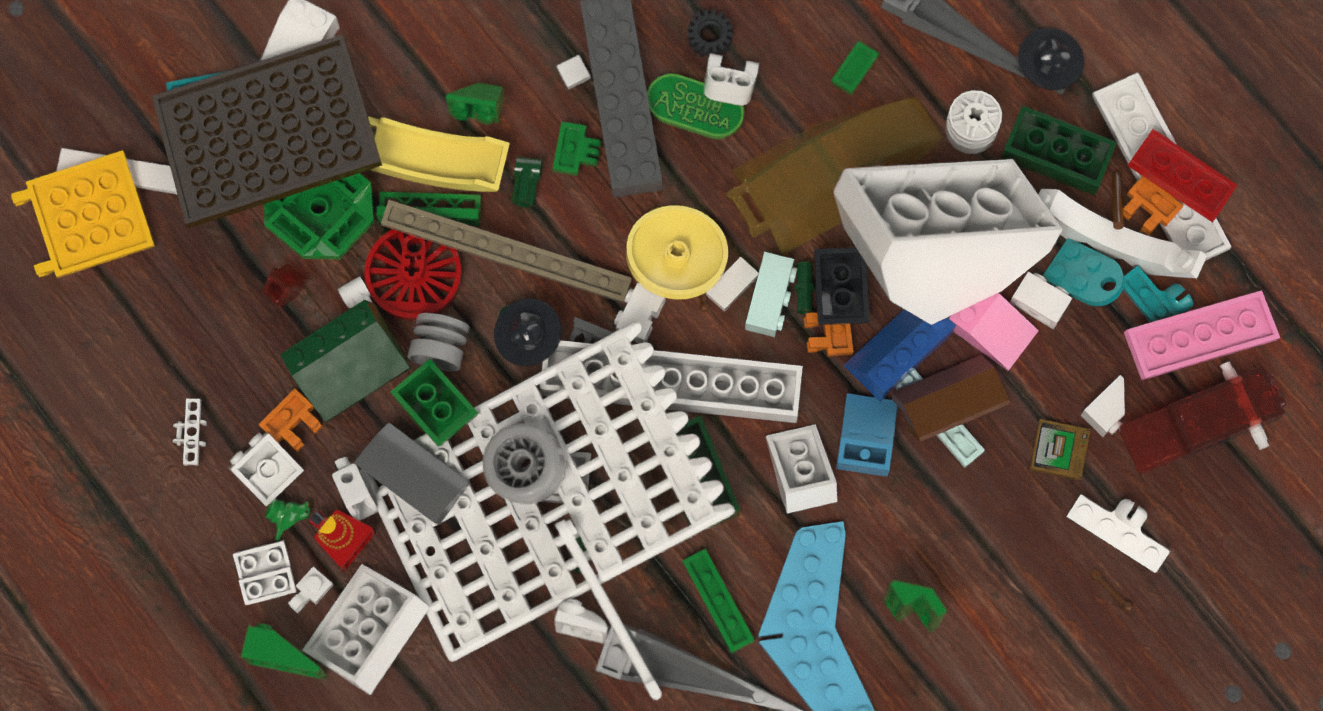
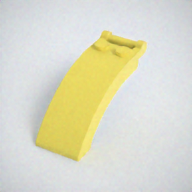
[368,116,510,192]

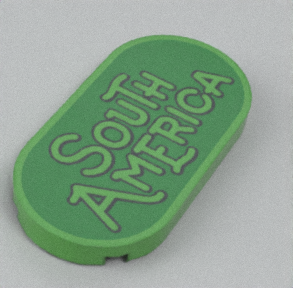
[647,74,744,139]

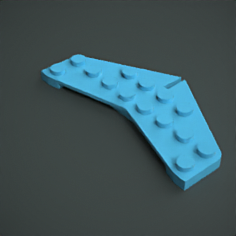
[758,521,874,711]

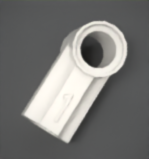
[338,276,373,309]

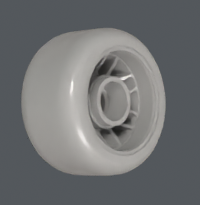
[482,423,565,505]

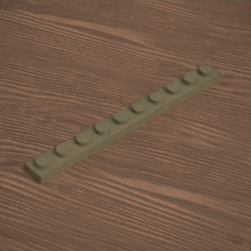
[381,200,632,303]

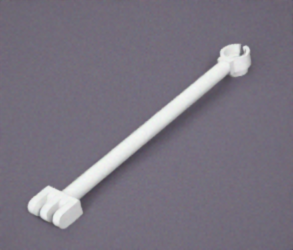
[555,520,661,699]

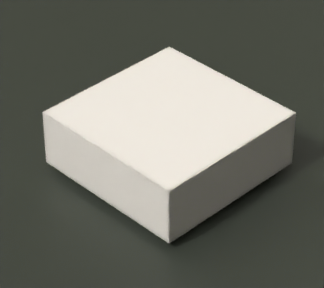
[557,55,590,90]

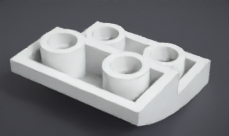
[233,540,296,606]

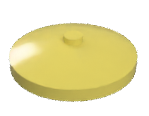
[626,206,728,299]

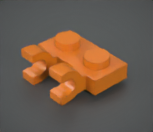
[1123,176,1184,236]
[803,313,854,357]
[258,389,323,452]

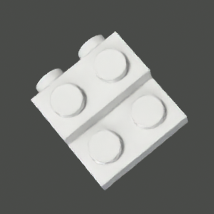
[229,432,304,506]

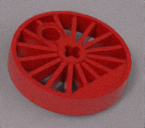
[364,229,461,321]

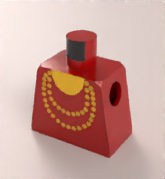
[309,510,376,572]

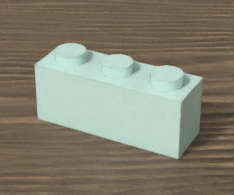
[745,252,797,337]

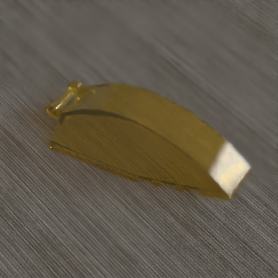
[726,97,943,255]

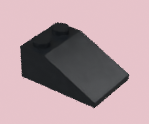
[813,248,870,325]

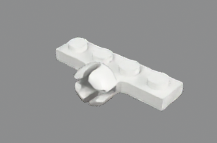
[1067,494,1170,573]

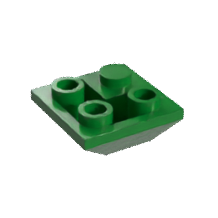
[446,83,504,124]

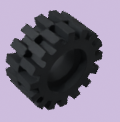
[688,10,733,59]

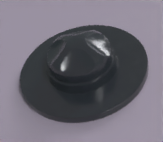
[1018,28,1084,91]
[494,299,562,366]

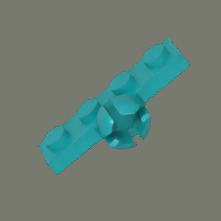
[1123,266,1194,323]

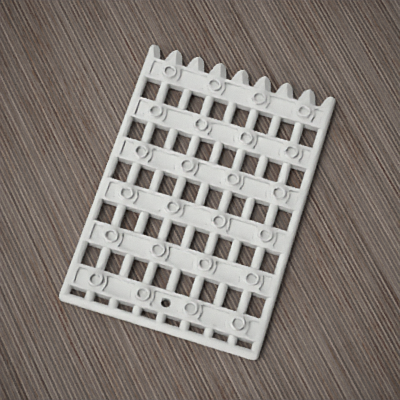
[360,321,734,662]

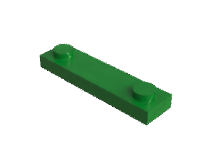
[682,549,755,654]

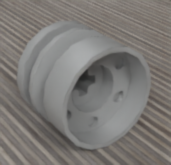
[407,313,470,371]

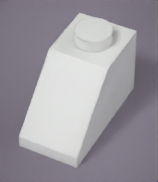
[1081,375,1125,437]

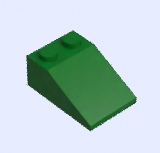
[390,359,479,447]
[241,623,326,680]

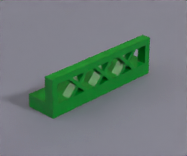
[376,192,481,226]

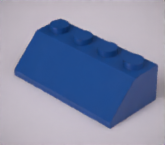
[844,309,956,402]

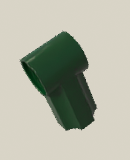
[511,156,543,208]

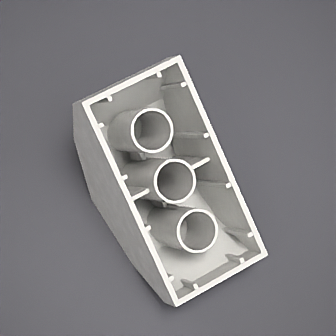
[833,159,1063,325]

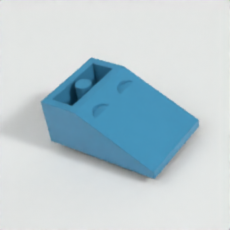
[836,393,897,477]

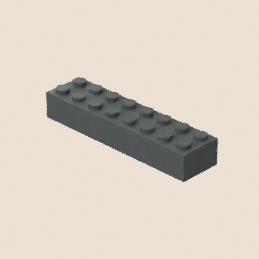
[580,0,662,198]

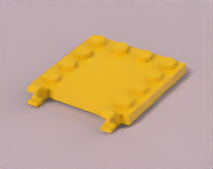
[11,150,155,278]

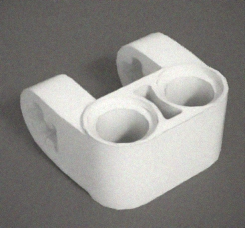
[704,53,759,105]

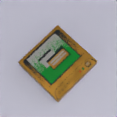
[1030,419,1090,481]

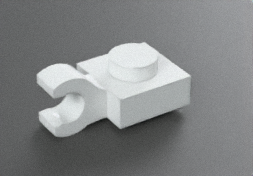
[288,567,333,613]

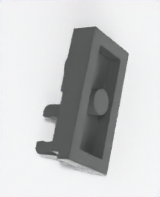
[570,317,613,344]

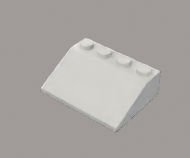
[302,564,430,695]

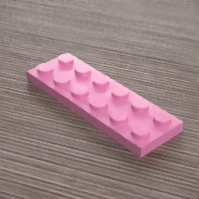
[1124,290,1280,380]

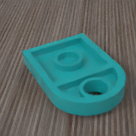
[1043,238,1125,306]

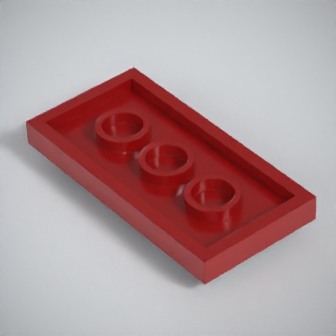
[1127,129,1237,223]

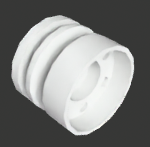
[945,90,1002,154]

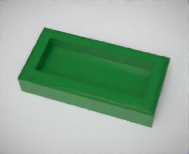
[831,41,879,95]

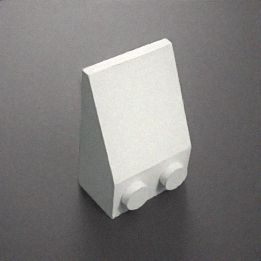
[260,0,339,61]
[766,424,837,513]

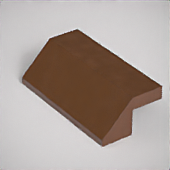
[892,355,1010,442]

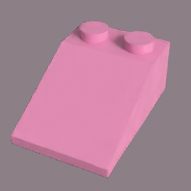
[949,293,1038,371]

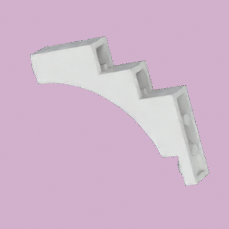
[1038,189,1207,278]

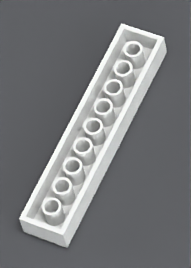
[540,340,803,423]

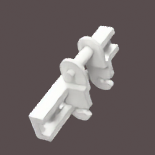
[172,399,207,466]

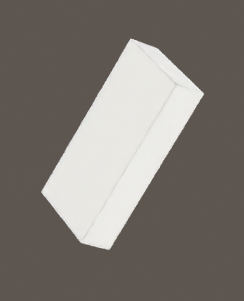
[706,257,759,312]

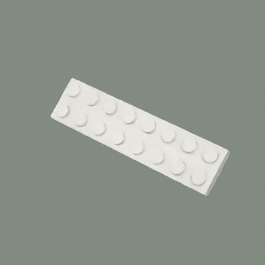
[1092,73,1231,261]

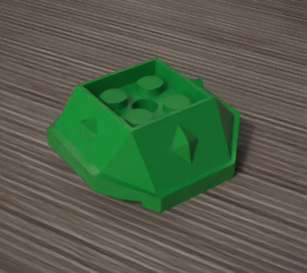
[264,173,374,259]

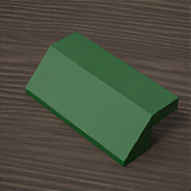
[883,581,947,633]

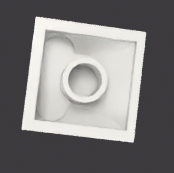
[555,599,608,644]

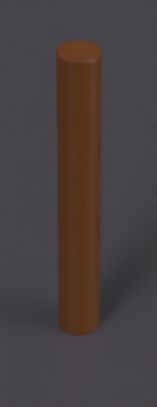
[1111,172,1124,230]

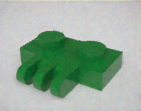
[553,122,601,176]

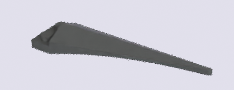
[881,0,1065,94]
[596,624,805,711]

